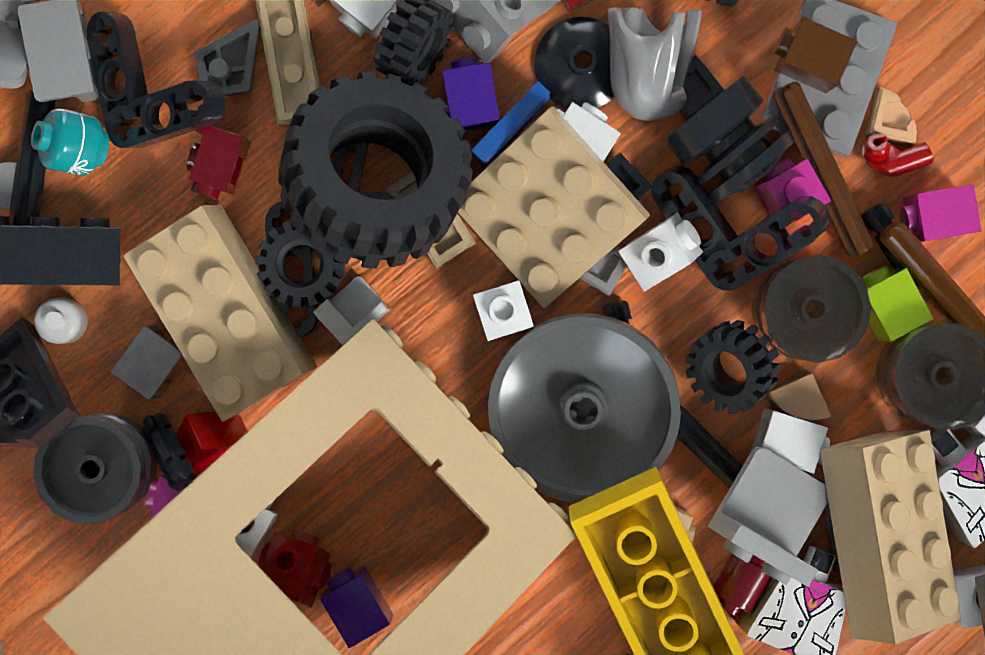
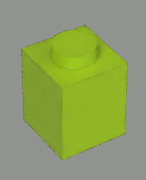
[852,265,933,342]

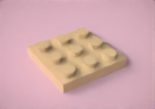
[458,106,650,308]

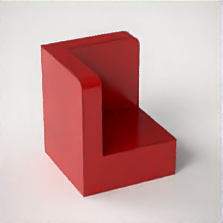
[177,412,248,480]

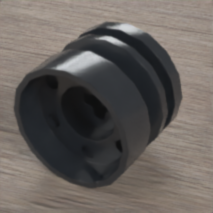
[664,76,796,204]

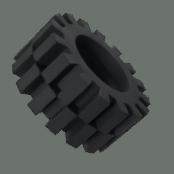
[374,0,454,87]
[256,221,346,307]
[685,320,781,414]

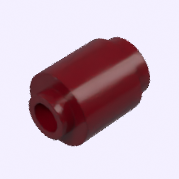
[713,553,773,617]

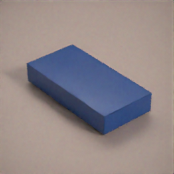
[471,81,550,167]

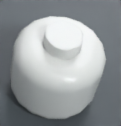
[34,297,88,344]

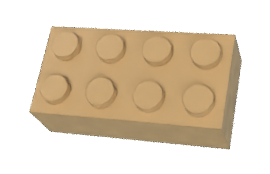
[123,205,318,422]
[820,430,961,644]

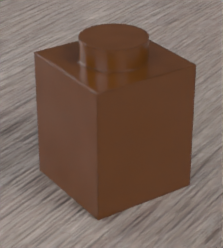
[773,17,857,93]

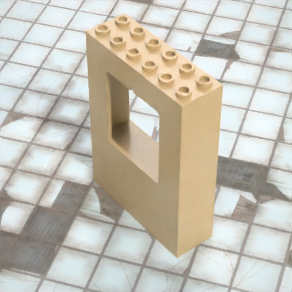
[43,319,577,655]

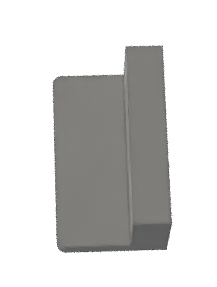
[18,0,100,103]

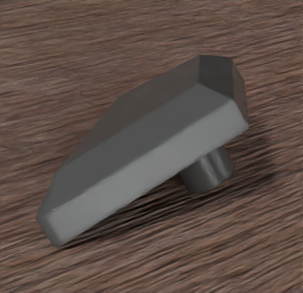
[195,19,261,97]

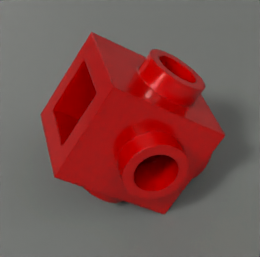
[258,529,331,608]

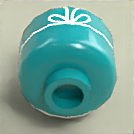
[31,109,109,176]

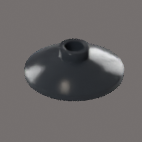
[535,17,614,109]

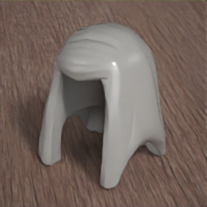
[608,7,702,121]

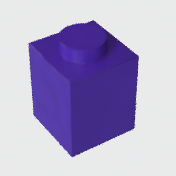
[442,58,500,132]
[320,567,393,649]

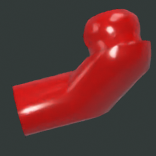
[861,133,933,177]

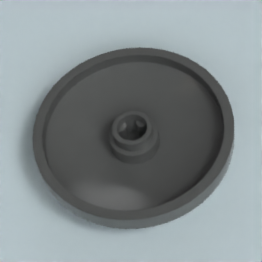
[488,313,681,503]

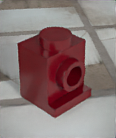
[187,126,251,199]

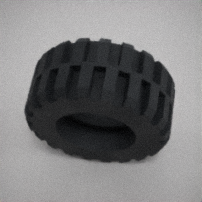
[278,72,473,269]

